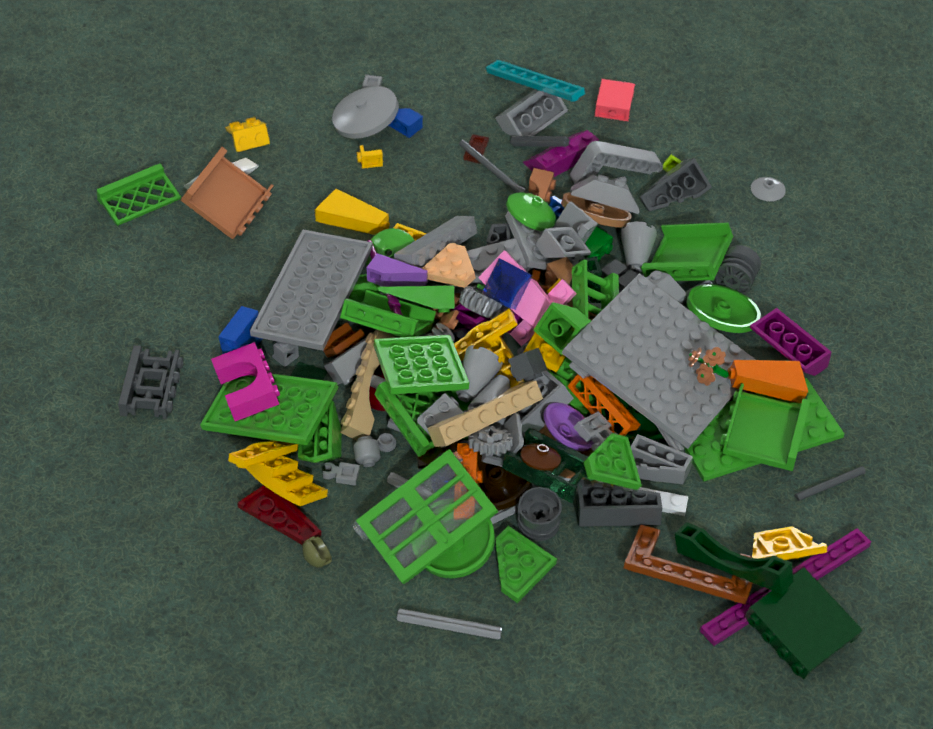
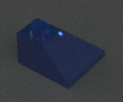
[482,258,533,310]

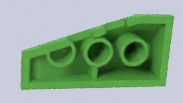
[376,286,455,313]

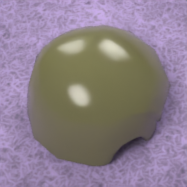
[302,536,332,568]

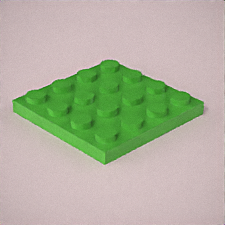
[373,335,470,394]

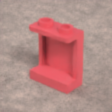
[595,79,635,121]

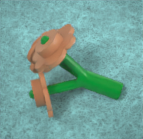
[688,347,729,386]

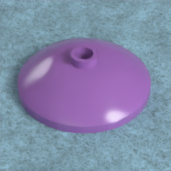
[544,402,594,451]

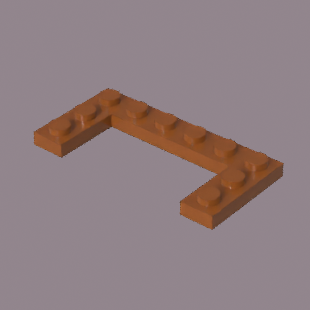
[624,525,753,605]

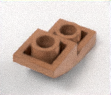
[431,310,459,334]

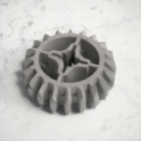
[459,286,509,319]

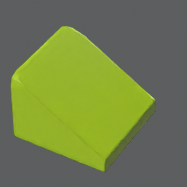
[662,154,682,173]

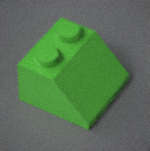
[533,302,591,355]

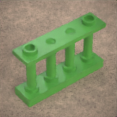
[572,259,619,321]

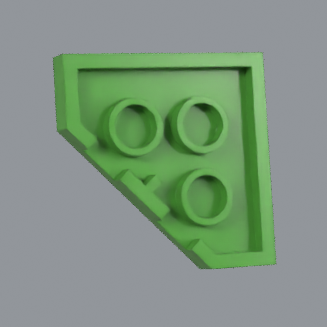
[584,433,642,490]
[495,526,557,603]

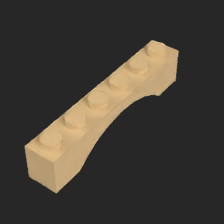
[340,330,397,441]
[427,380,543,447]

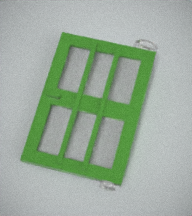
[352,449,498,584]

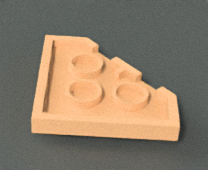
[421,243,476,288]

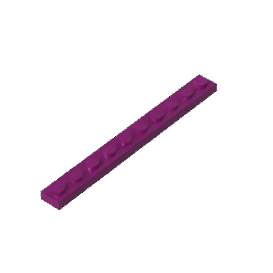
[700,528,871,646]

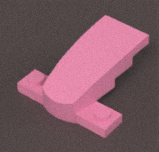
[478,250,577,347]

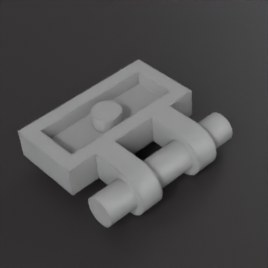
[573,411,617,451]

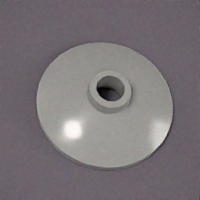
[751,177,786,201]

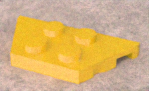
[752,526,827,560]

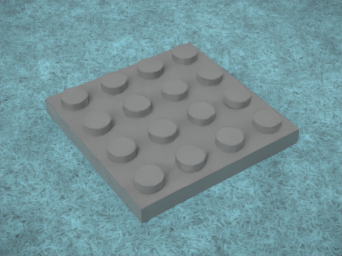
[505,211,591,273]

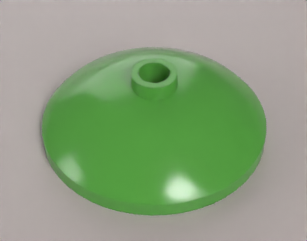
[506,192,556,231]
[366,229,415,266]

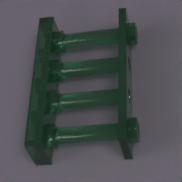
[502,428,593,503]

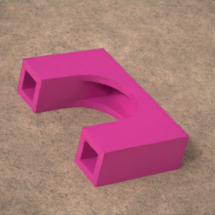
[211,342,280,422]

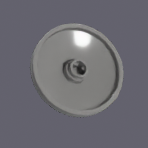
[332,86,399,139]

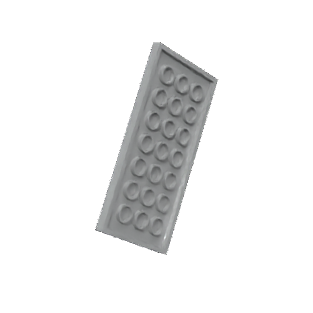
[250,230,373,351]

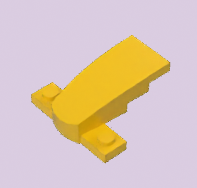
[454,308,525,388]
[228,440,328,506]

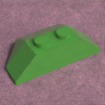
[298,401,342,463]

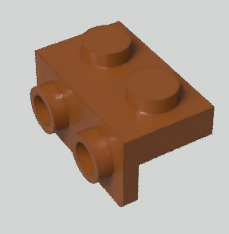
[323,323,365,357]

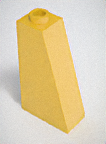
[315,189,390,235]

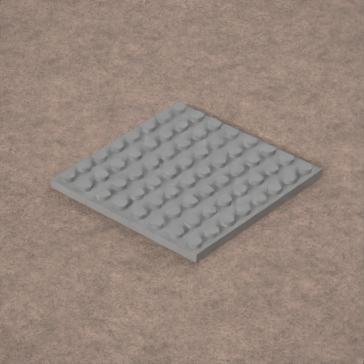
[562,273,756,449]

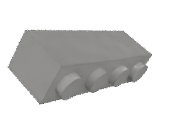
[324,334,397,385]

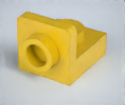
[357,145,383,168]

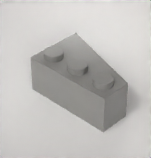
[631,434,693,484]

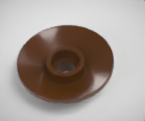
[520,444,561,470]

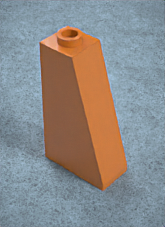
[728,360,808,403]

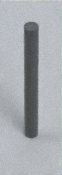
[794,466,866,501]

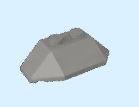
[570,175,640,214]

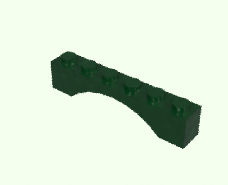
[675,522,794,594]

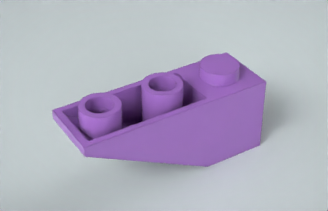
[366,253,428,287]

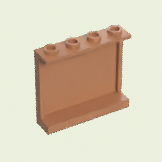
[181,147,273,239]

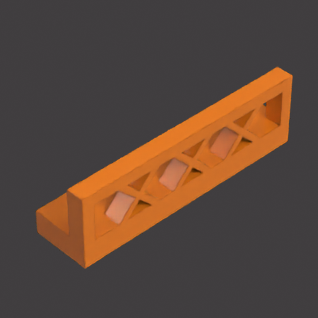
[567,374,641,436]

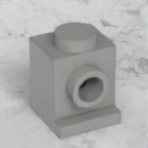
[272,341,299,367]

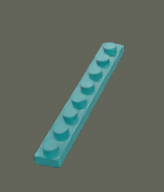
[486,60,585,102]

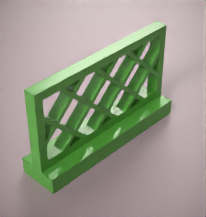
[97,163,181,226]
[374,381,437,457]

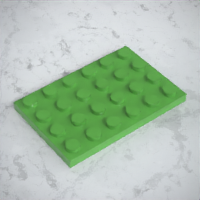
[200,374,338,445]

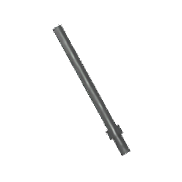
[459,140,528,193]

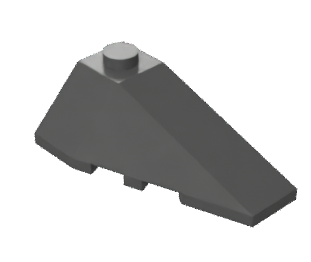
[640,158,712,212]

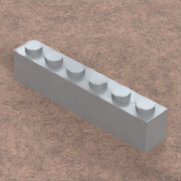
[394,216,477,268]

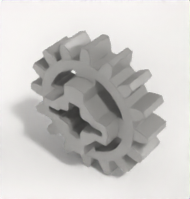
[468,426,513,456]

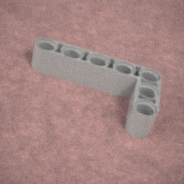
[570,141,663,185]

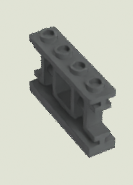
[118,345,184,419]

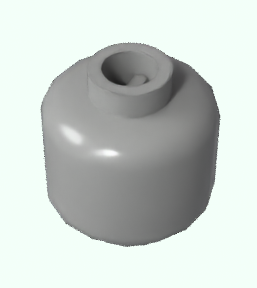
[353,436,381,467]

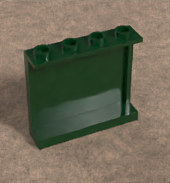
[745,567,863,680]

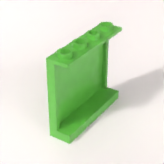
[641,223,733,281]
[340,290,436,337]
[720,383,810,471]

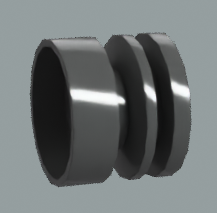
[715,245,761,294]
[517,487,562,541]

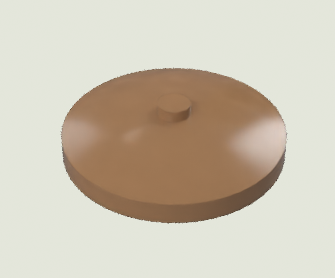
[561,192,632,227]

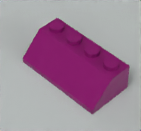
[523,130,599,177]
[750,308,832,376]

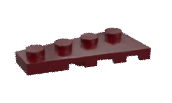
[237,485,321,545]

